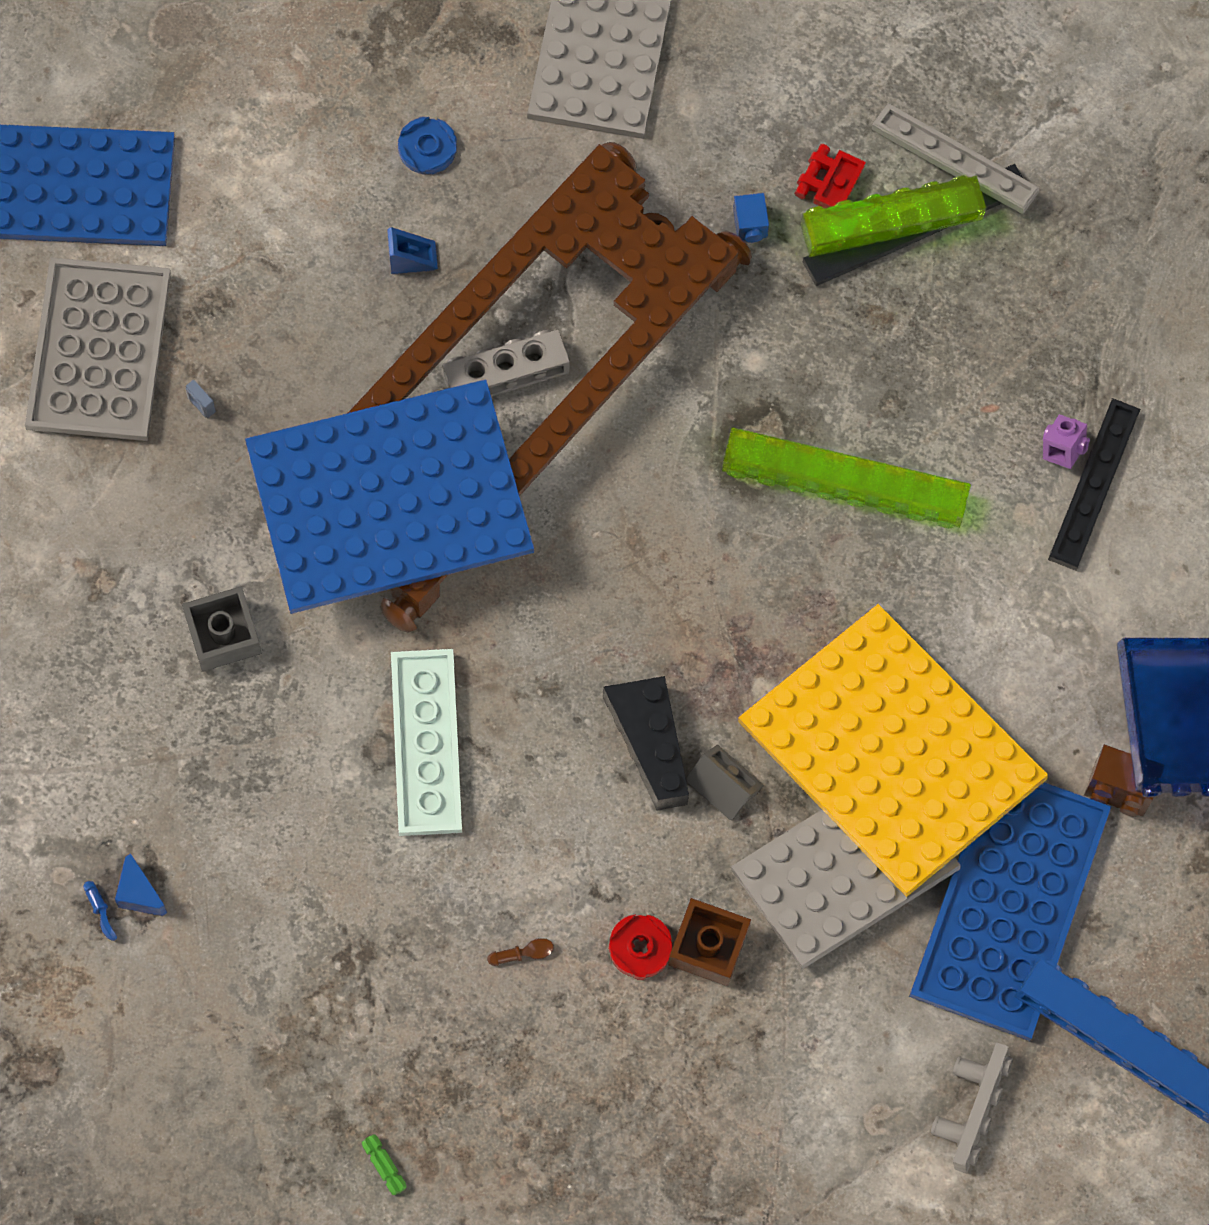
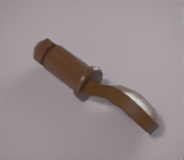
[487,938,554,966]

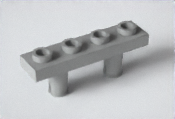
[931,1042,1013,1174]

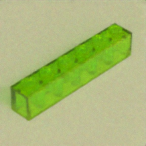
[800,175,986,257]

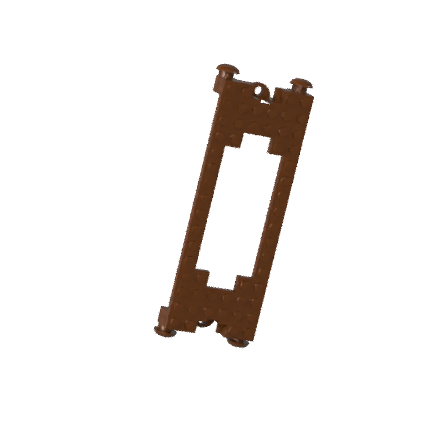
[348,142,752,633]

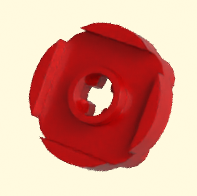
[608,914,672,980]

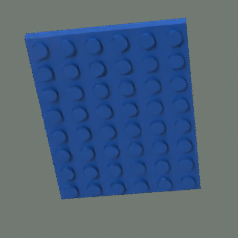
[245,379,534,614]

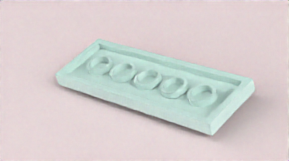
[391,649,462,836]

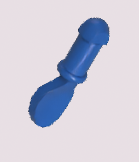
[83,881,117,941]

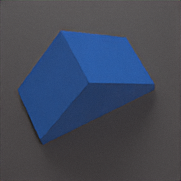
[387,227,438,274]
[115,854,167,916]

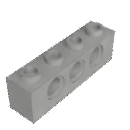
[442,330,570,397]

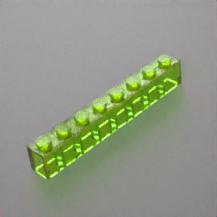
[722,427,971,529]

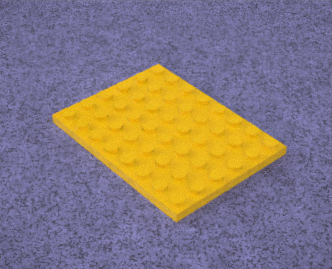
[738,604,1048,897]

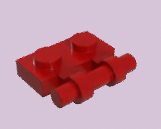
[794,144,866,215]

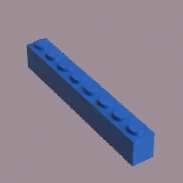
[1014,959,1209,1124]

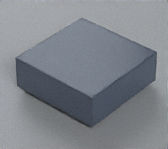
[185,380,216,418]

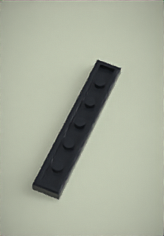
[1048,398,1141,571]

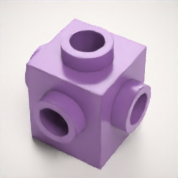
[1043,414,1090,469]

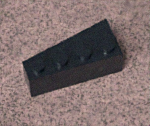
[603,676,689,810]

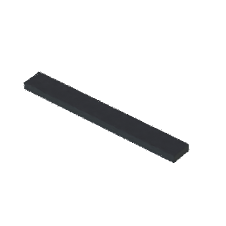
[802,164,1023,286]

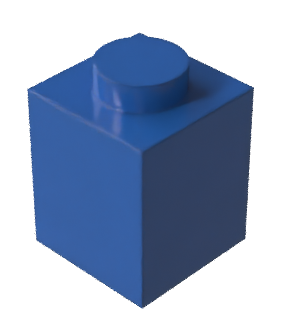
[733,193,769,243]

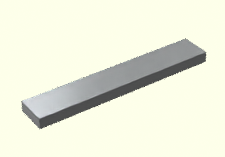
[872,103,1040,214]

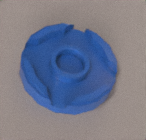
[398,117,457,174]

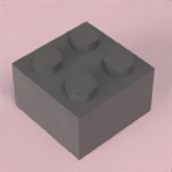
[182,586,262,672]

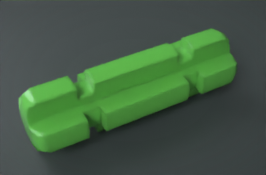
[362,1134,407,1195]

